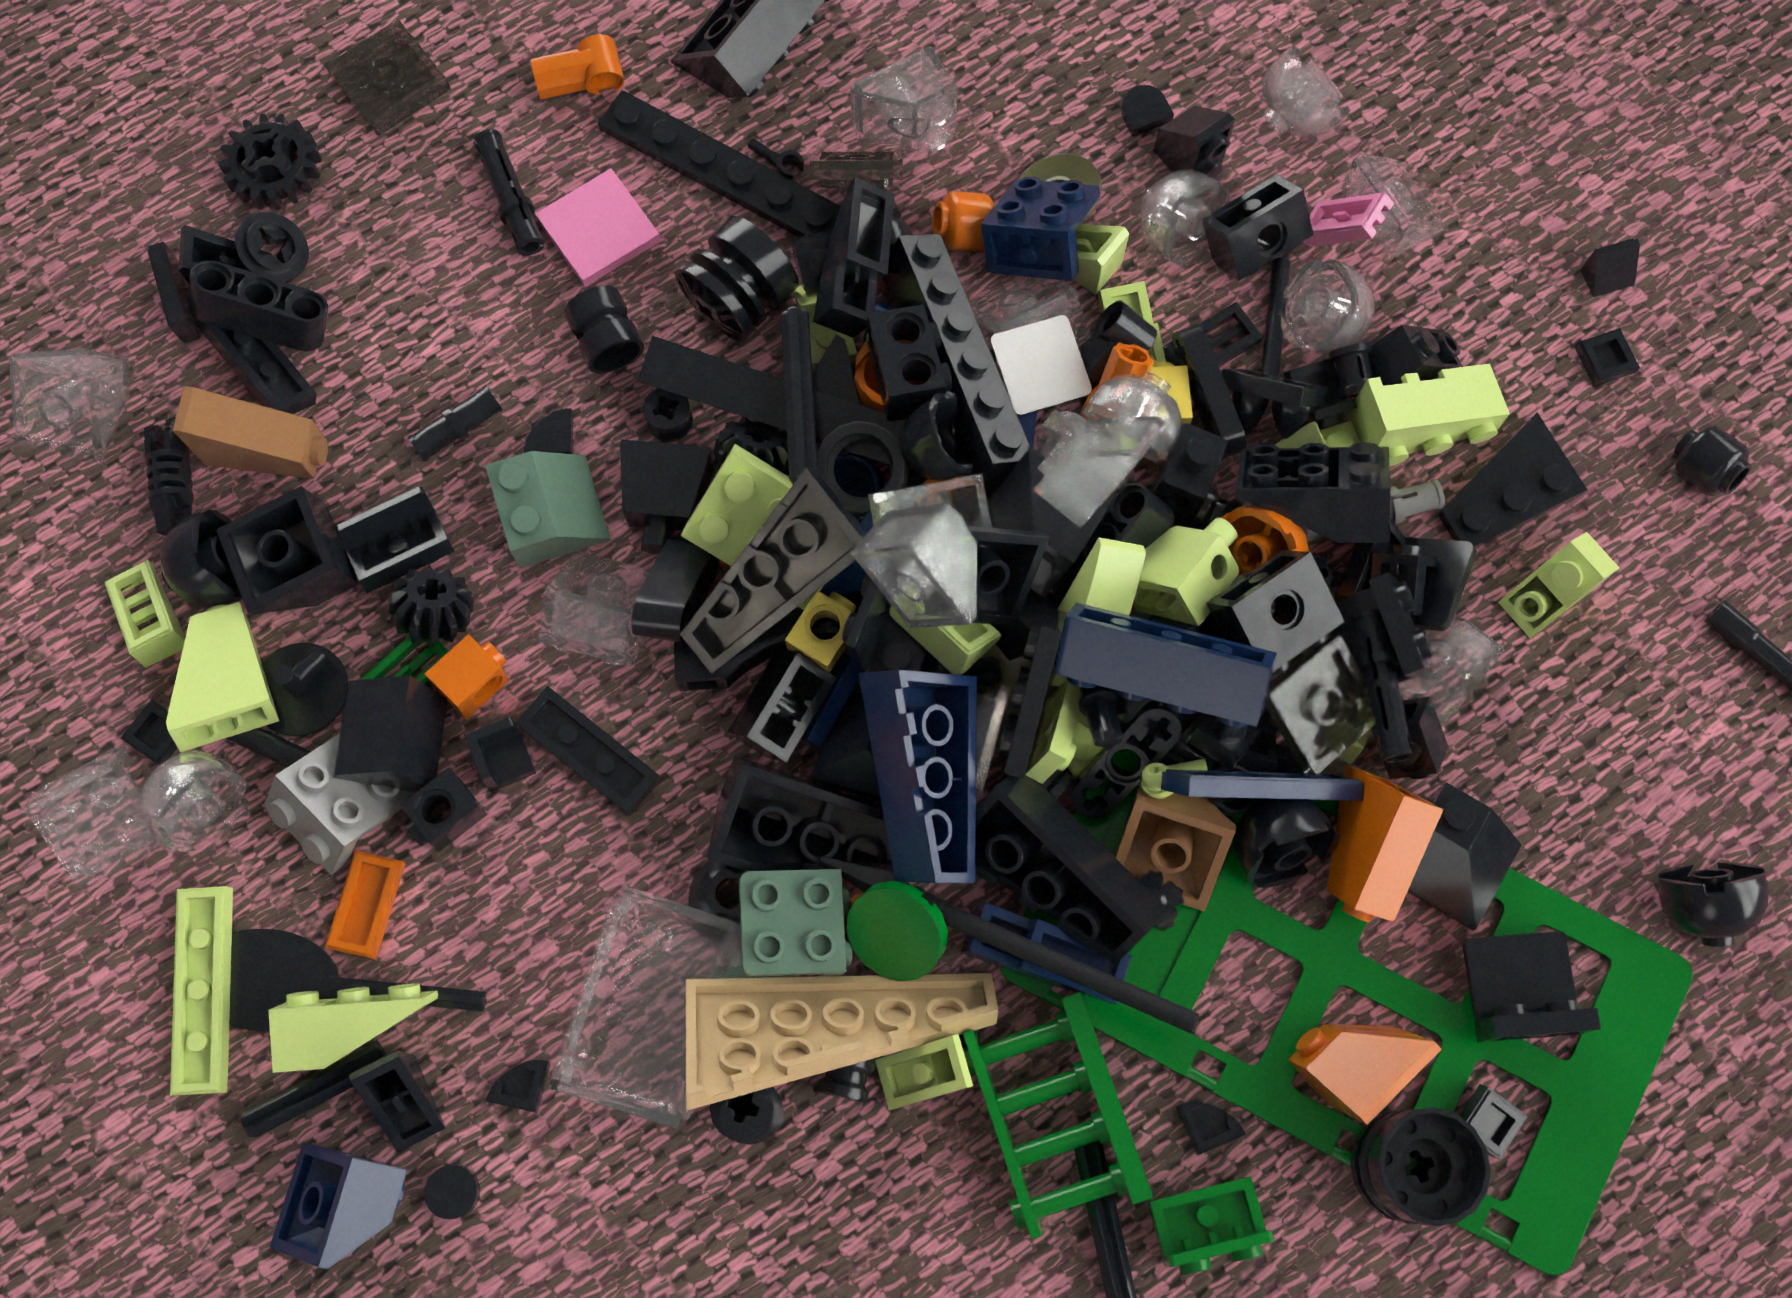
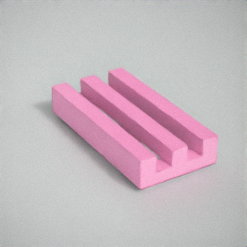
[1303,192,1394,246]

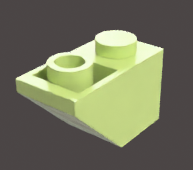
[1498,532,1619,638]

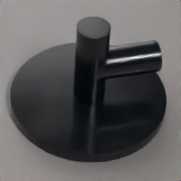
[262,643,348,736]

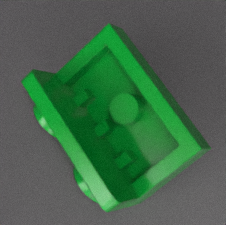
[1147,1176,1274,1275]

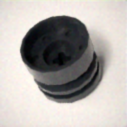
[674,215,799,342]
[1350,1108,1491,1226]

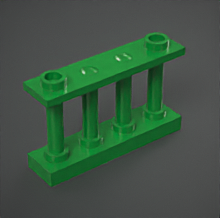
[962,992,1153,1240]

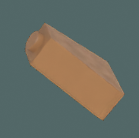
[173,386,328,479]

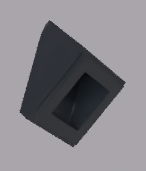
[1581,238,1640,297]

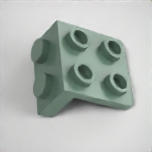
[739,869,852,977]

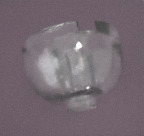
[1262,46,1350,138]
[1141,169,1229,266]
[1279,259,1375,355]
[1082,372,1182,462]
[141,750,249,852]

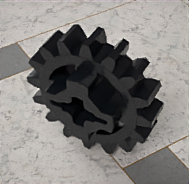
[218,113,322,210]

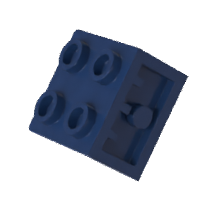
[981,177,1100,281]

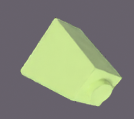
[166,602,279,752]

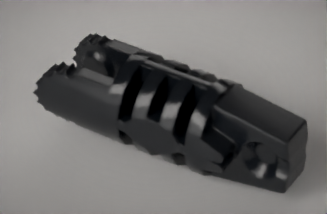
[144,416,194,536]

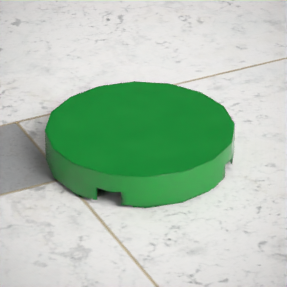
[847,881,948,981]

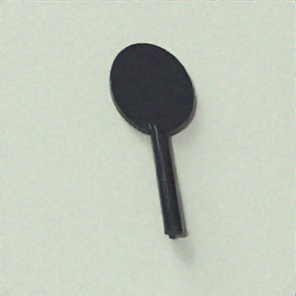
[229,929,487,1031]

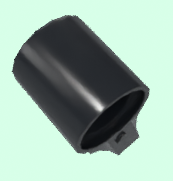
[1079,300,1157,395]

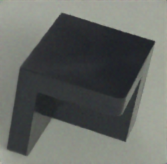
[464,717,536,792]

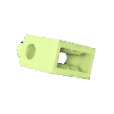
[1133,517,1239,626]

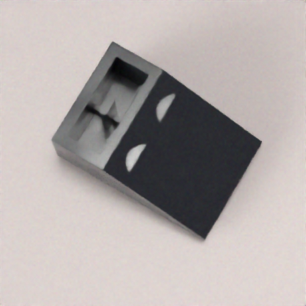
[1237,442,1391,543]

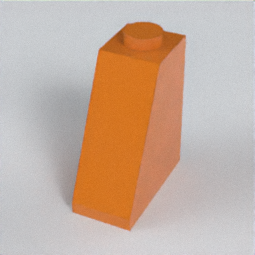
[1327,765,1444,922]

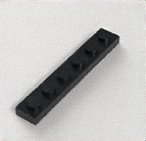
[598,90,841,237]

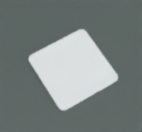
[991,315,1092,415]

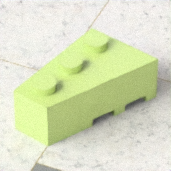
[1347,364,1510,466]

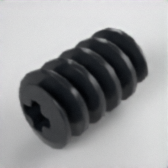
[709,1087,784,1145]

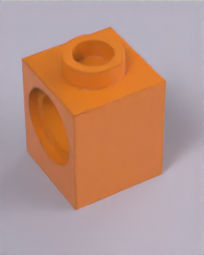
[424,634,509,720]

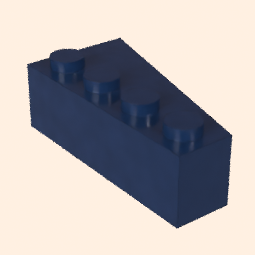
[858,670,977,883]

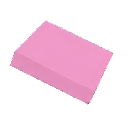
[535,168,661,287]

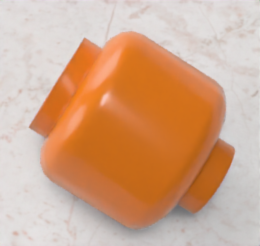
[932,191,994,253]

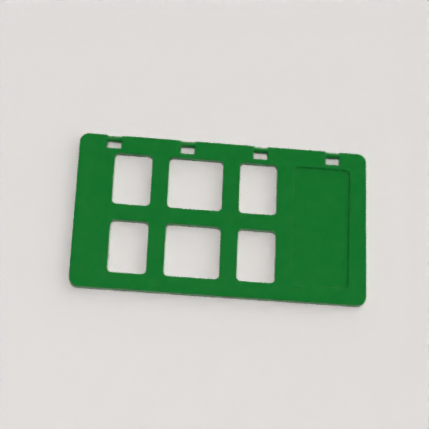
[999,714,1693,1275]

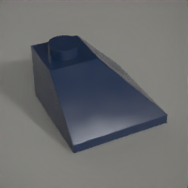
[270,1142,407,1269]

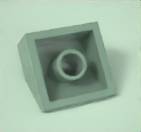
[485,451,611,568]

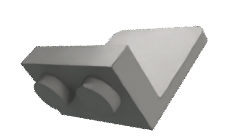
[264,733,414,875]

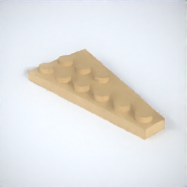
[686,973,998,1111]

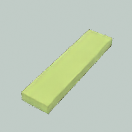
[170,886,233,1096]

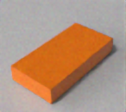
[325,850,406,960]

